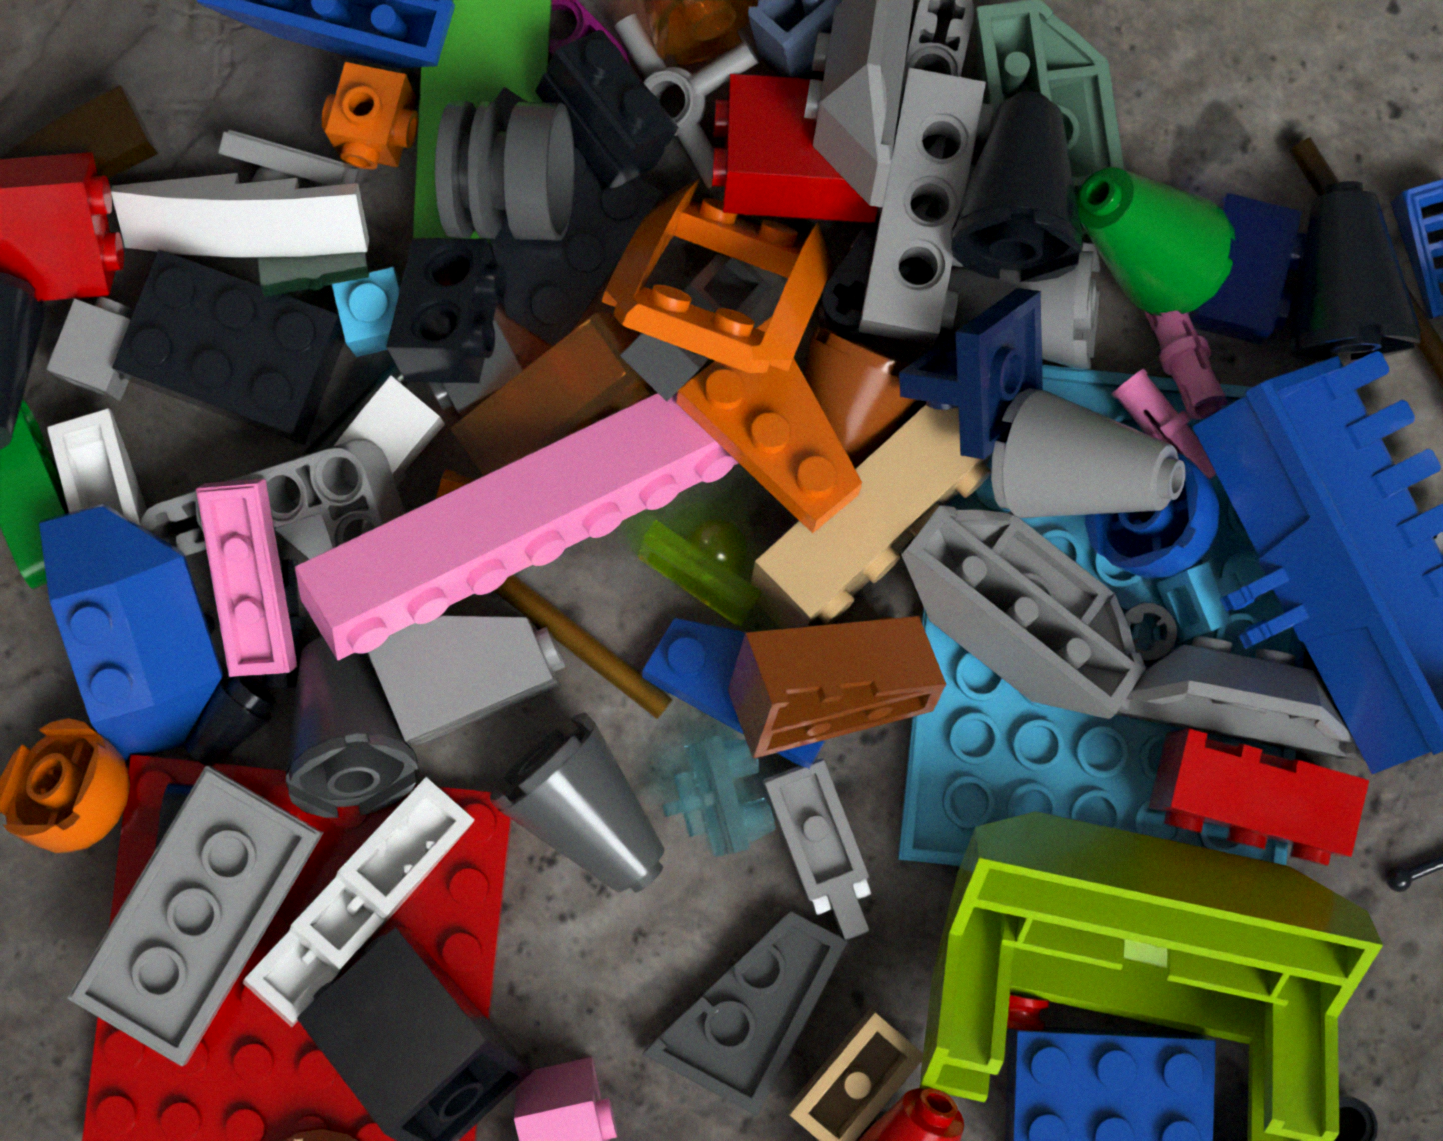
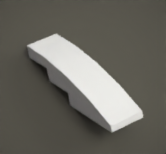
[111,173,369,257]
[243,777,475,1027]

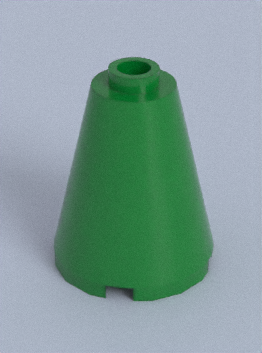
[1076,167,1236,316]

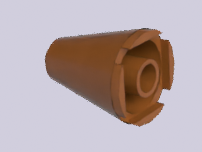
[803,325,919,469]

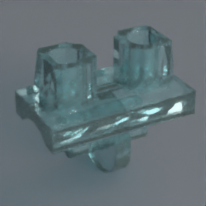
[662,735,776,858]

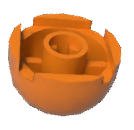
[0,718,130,853]

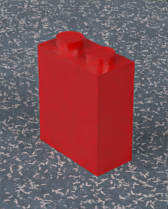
[712,74,878,223]
[0,152,124,301]

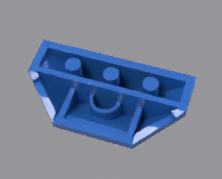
[196,0,455,68]
[39,503,223,761]

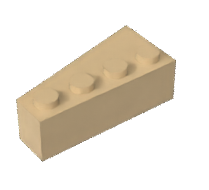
[748,405,992,629]

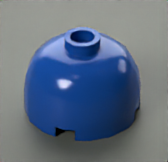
[1085,453,1220,579]

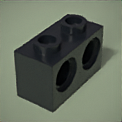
[386,238,507,383]

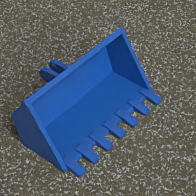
[1192,351,1443,774]

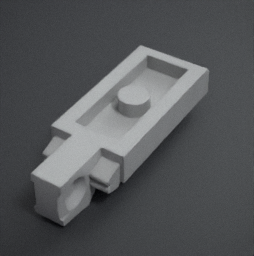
[762,757,871,940]

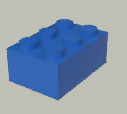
[1005,1027,1216,1141]

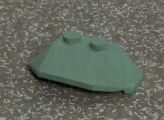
[976,0,1124,238]

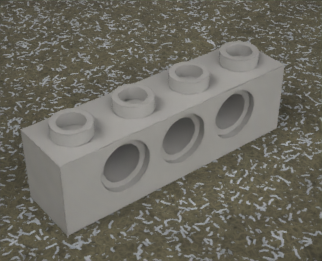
[858,68,993,346]

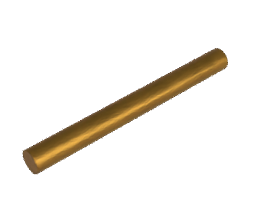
[493,574,673,719]

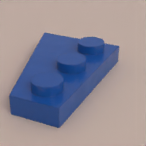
[642,618,826,769]

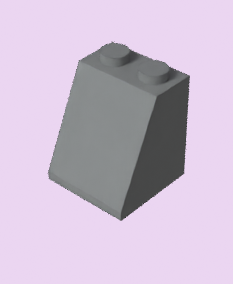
[368,616,566,746]

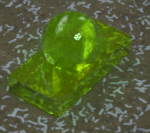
[637,519,762,626]

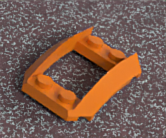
[602,178,834,373]

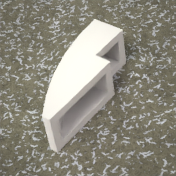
[275,376,445,559]
[47,408,147,527]

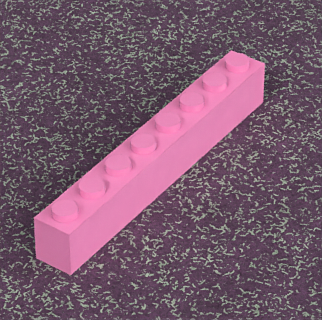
[295,374,738,661]

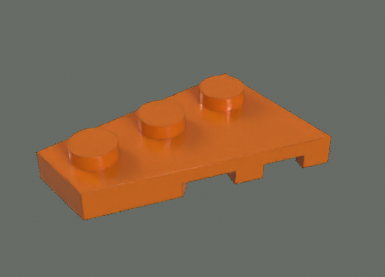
[676,317,863,533]

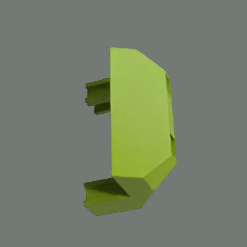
[919,811,1383,1141]

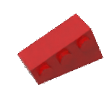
[1148,728,1370,866]

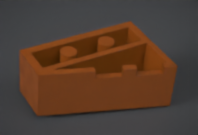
[728,616,946,759]

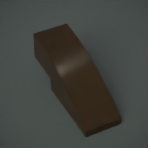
[0,85,159,178]

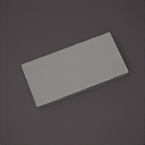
[67,766,324,1066]

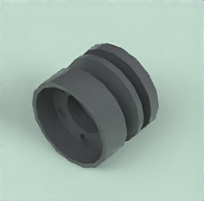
[435,100,575,241]

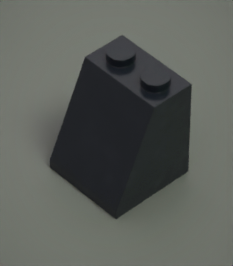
[297,927,533,1141]

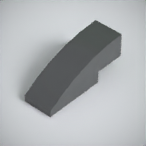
[620,253,772,401]

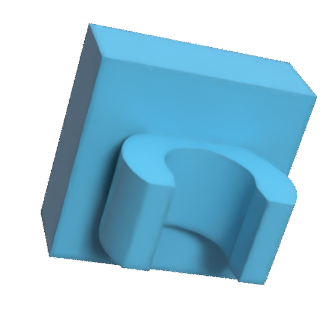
[1156,562,1241,642]

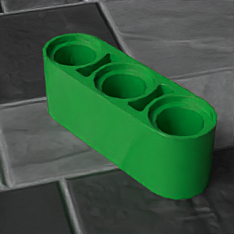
[0,399,69,589]

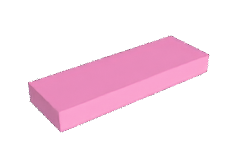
[196,478,297,677]

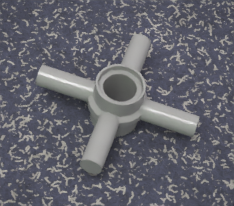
[614,14,759,190]

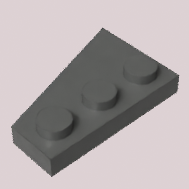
[642,910,848,1116]

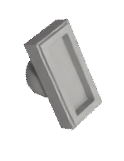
[218,130,358,189]

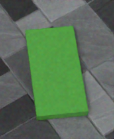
[413,0,552,249]

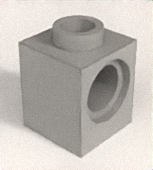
[46,296,134,402]

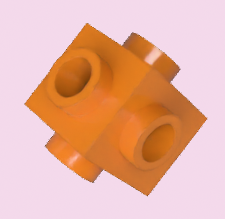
[322,62,418,170]

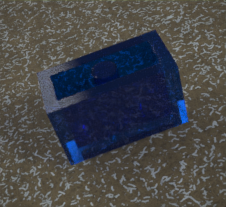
[1189,193,1306,345]

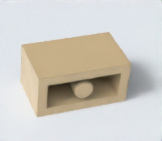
[787,1007,923,1141]

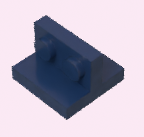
[899,288,1043,460]

